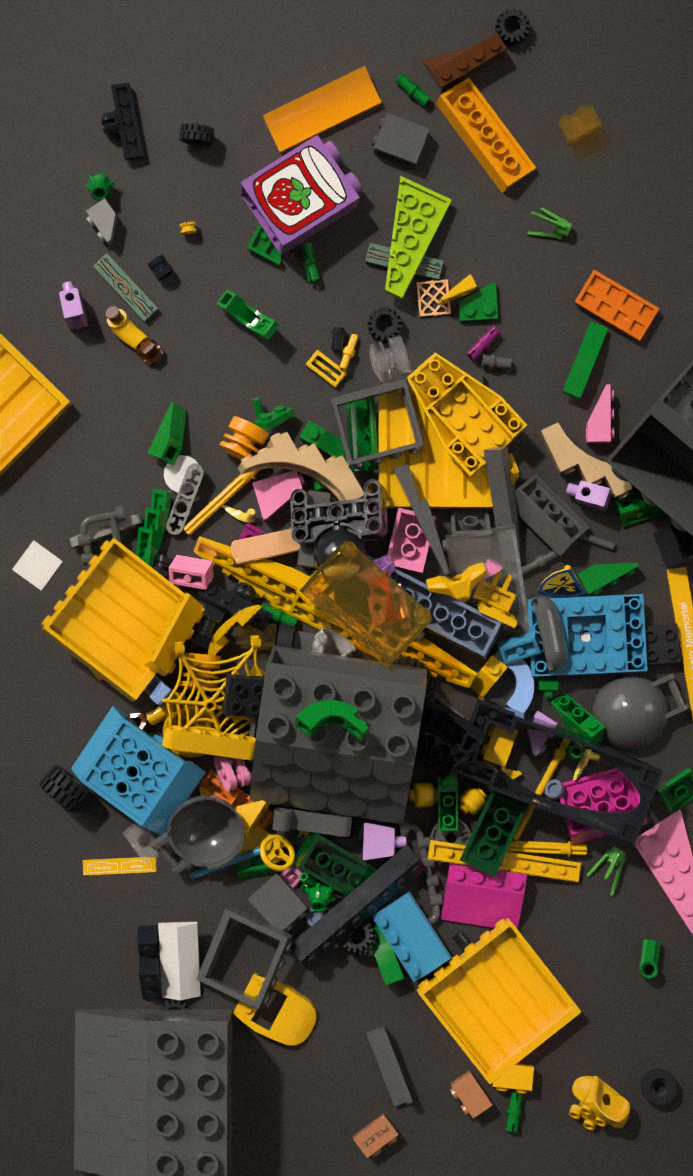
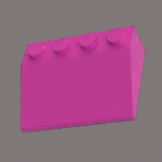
[559,768,647,845]
[441,863,527,929]

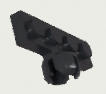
[101,83,144,160]
[197,582,273,632]

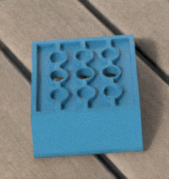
[71,705,206,835]

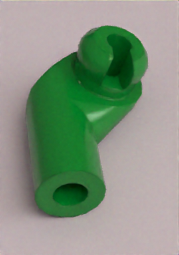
[300,872,317,892]

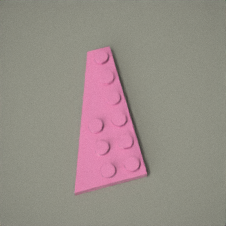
[633,809,693,935]

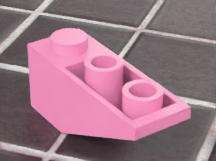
[586,384,614,444]

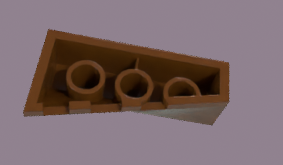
[422,33,507,93]

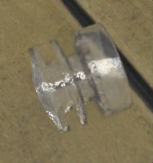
[369,336,412,383]

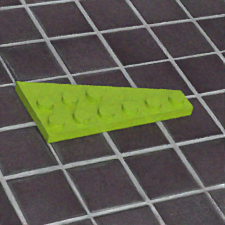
[385,176,452,300]

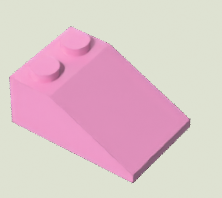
[387,508,436,573]

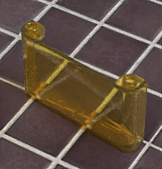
[299,541,432,668]

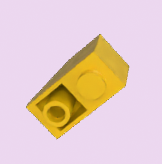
[492,1063,534,1093]

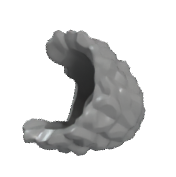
[312,627,356,657]

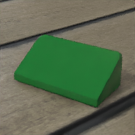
[236,851,276,879]

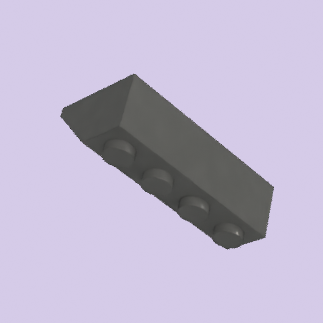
[515,474,590,556]

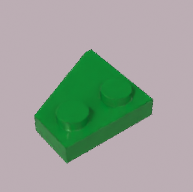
[459,282,498,322]

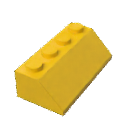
[144,593,203,676]

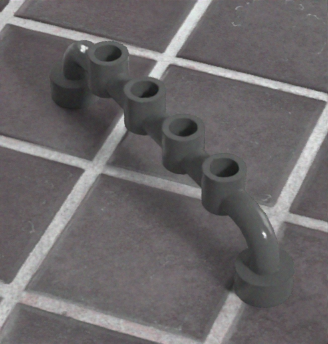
[398,820,443,925]

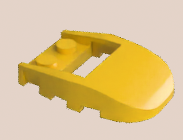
[233,972,317,1046]

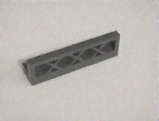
[366,1026,413,1107]

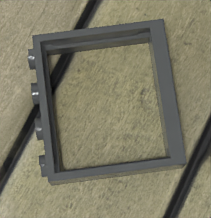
[330,379,424,469]
[196,906,293,1009]

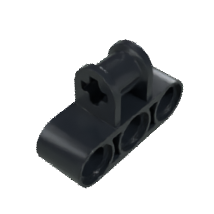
[190,604,226,655]

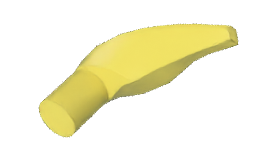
[222,505,255,523]
[573,748,600,781]

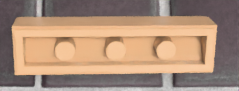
[230,529,301,565]

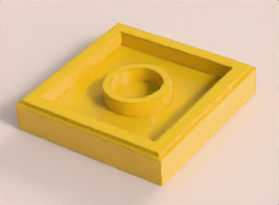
[476,600,518,628]

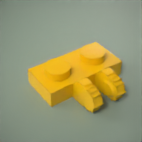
[473,571,516,612]

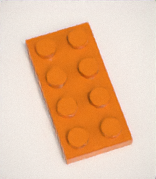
[574,270,660,342]

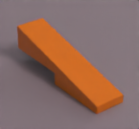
[200,769,274,830]

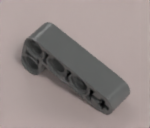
[272,806,352,837]

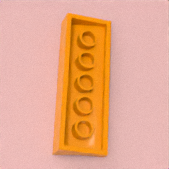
[263,66,382,153]
[435,78,536,193]

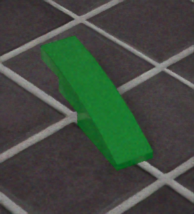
[562,321,608,400]
[136,489,172,567]

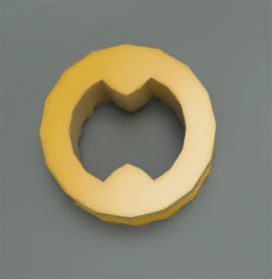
[179,221,197,235]

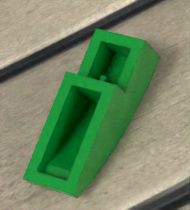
[372,924,404,985]

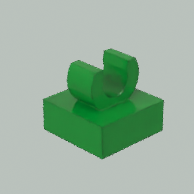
[538,676,558,698]

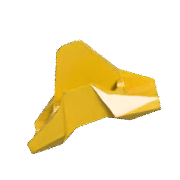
[426,562,488,602]

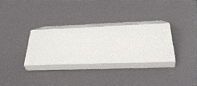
[158,922,201,1000]

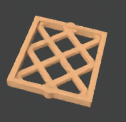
[416,280,451,317]

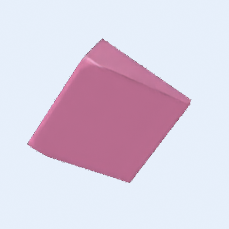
[482,559,503,580]
[280,864,307,889]

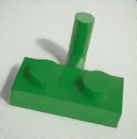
[252,397,295,431]

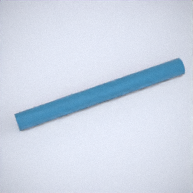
[189,847,260,880]

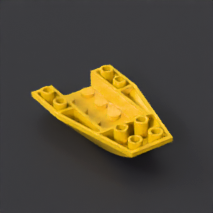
[407,352,527,476]

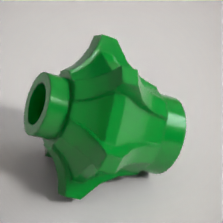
[85,171,115,200]
[306,883,336,912]

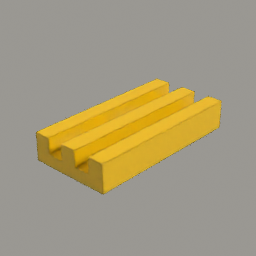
[306,350,347,388]

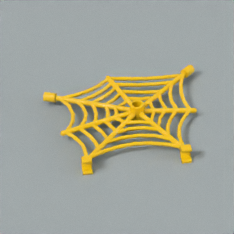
[162,635,263,735]

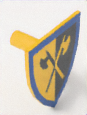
[538,565,586,597]

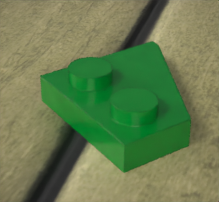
[247,224,281,266]

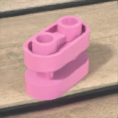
[213,756,252,791]

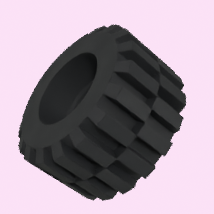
[39,765,91,813]

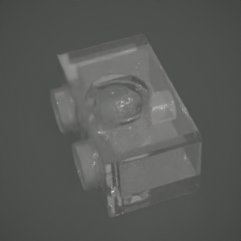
[123,822,165,864]

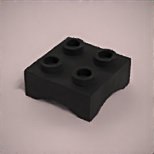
[645,623,681,665]
[221,674,265,717]

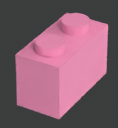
[169,555,214,590]

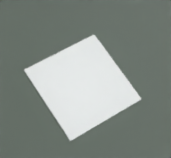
[12,540,63,591]

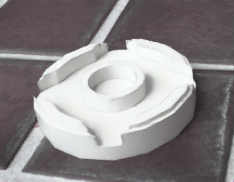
[164,455,201,493]

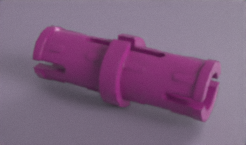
[466,326,501,362]

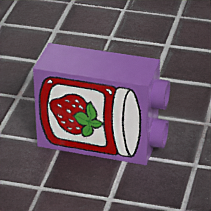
[239,135,363,255]

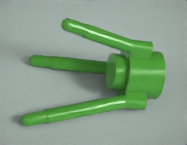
[527,208,572,240]
[586,846,626,896]

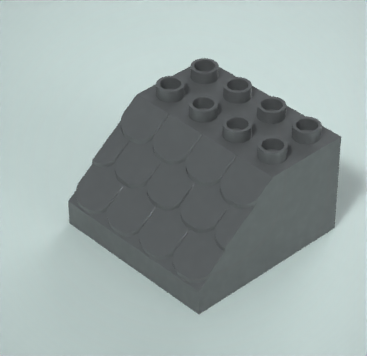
[606,360,693,536]
[250,645,427,824]
[74,1009,232,1176]

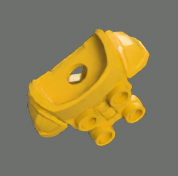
[569,1076,630,1130]

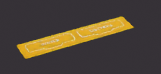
[83,857,156,875]

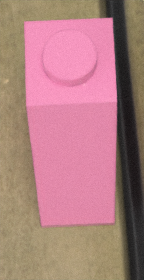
[253,470,305,521]

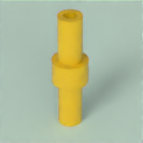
[339,334,359,371]

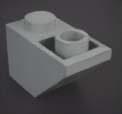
[86,198,117,246]

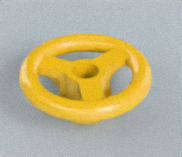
[260,835,295,871]

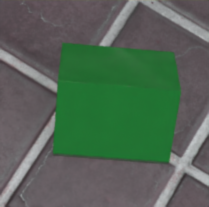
[655,768,693,814]

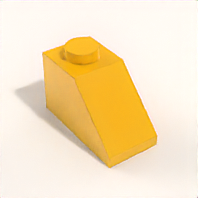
[470,655,507,698]

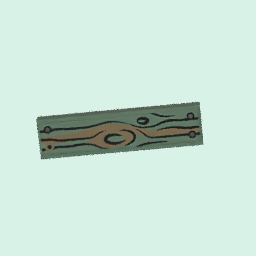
[365,243,443,280]
[93,253,159,322]

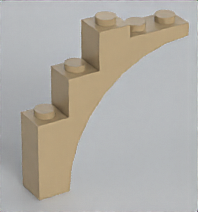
[540,423,633,499]
[238,432,364,501]

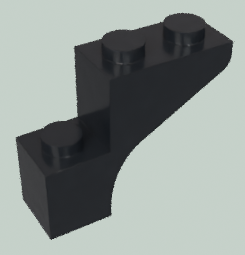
[137,925,162,1000]

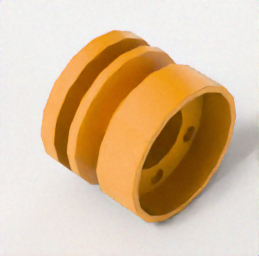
[219,416,269,460]
[179,653,221,691]

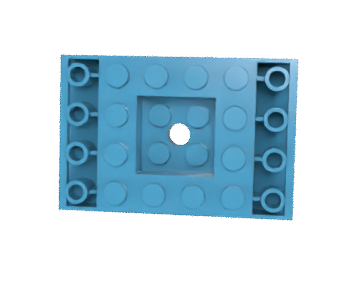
[527,594,648,677]

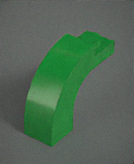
[216,289,280,340]
[295,700,369,742]

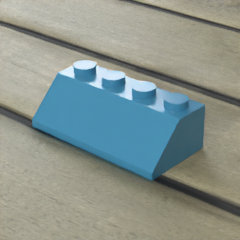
[372,892,452,982]

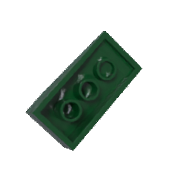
[460,790,527,877]
[293,832,378,896]

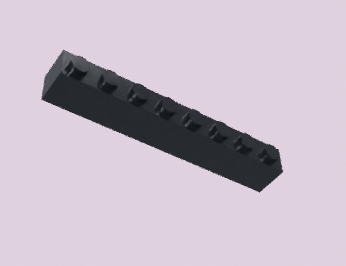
[291,845,426,969]

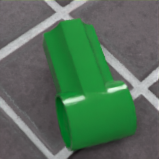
[638,939,660,978]

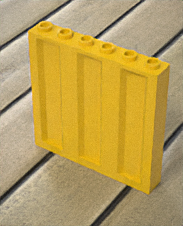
[0,333,72,476]
[378,389,493,509]
[40,538,205,702]
[417,918,581,1084]

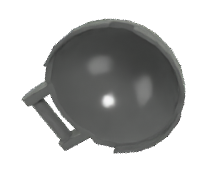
[592,673,689,751]
[150,795,245,874]

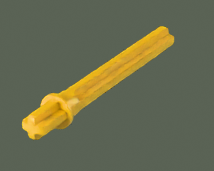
[183,469,261,535]
[507,841,587,857]

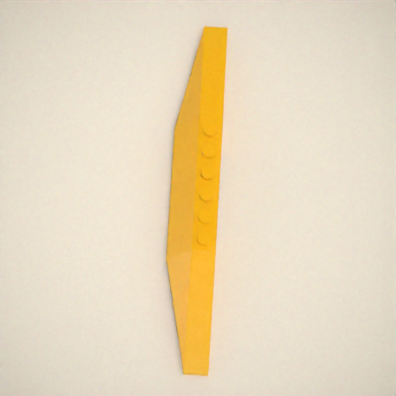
[193,537,477,688]

